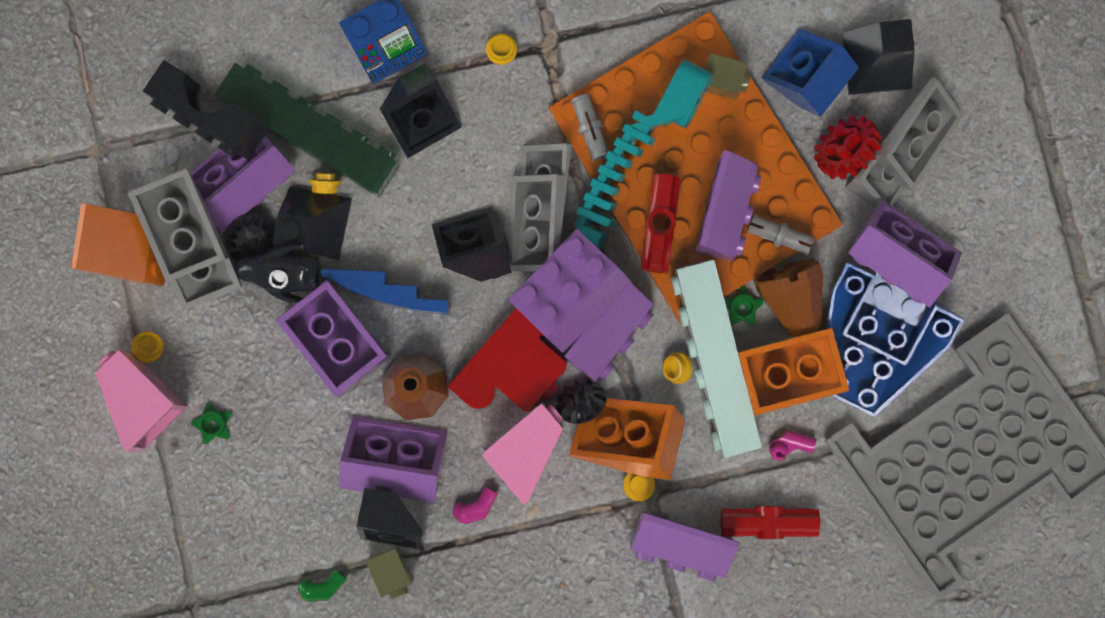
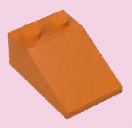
[71,203,165,286]
[738,328,849,416]
[569,397,686,480]

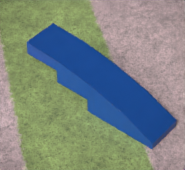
[321,269,450,316]

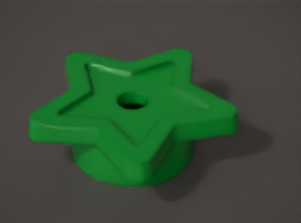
[724,286,763,326]
[191,403,232,445]

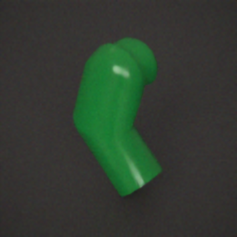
[298,569,347,602]

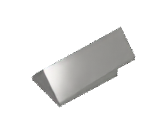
[846,78,963,208]
[508,143,572,272]
[127,168,243,311]

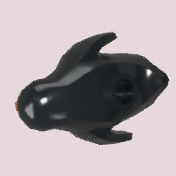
[236,241,320,303]

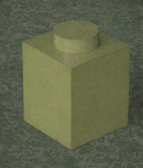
[705,53,751,100]
[366,547,413,599]

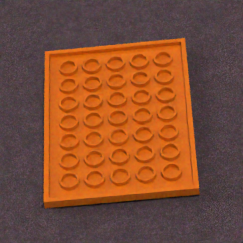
[548,11,843,324]

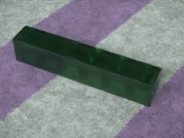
[214,63,400,199]

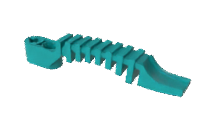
[575,59,714,250]

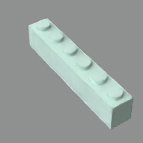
[670,259,762,458]

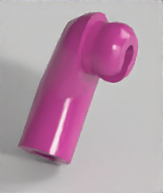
[769,431,817,461]
[453,486,498,524]

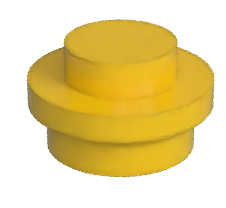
[486,33,517,65]
[309,172,341,194]
[131,331,164,363]
[662,352,693,384]
[623,473,655,501]

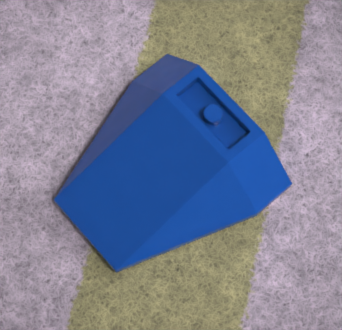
[826,261,964,417]

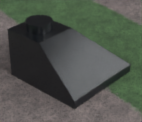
[841,19,915,95]
[380,63,462,159]
[272,186,352,261]
[432,207,512,282]
[356,485,424,551]

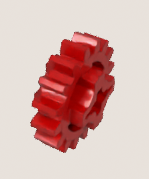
[813,115,882,180]

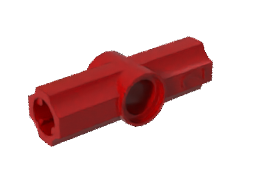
[640,173,681,274]
[720,506,820,539]

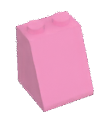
[95,350,187,452]
[481,403,564,505]

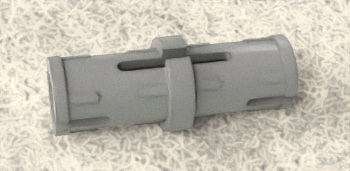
[571,94,608,161]
[747,214,815,256]

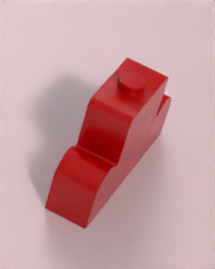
[447,308,567,412]

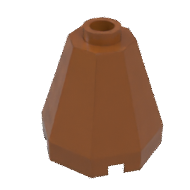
[753,258,823,337]
[382,353,449,420]

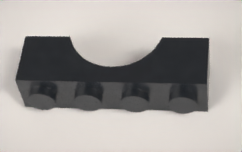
[143,60,270,160]

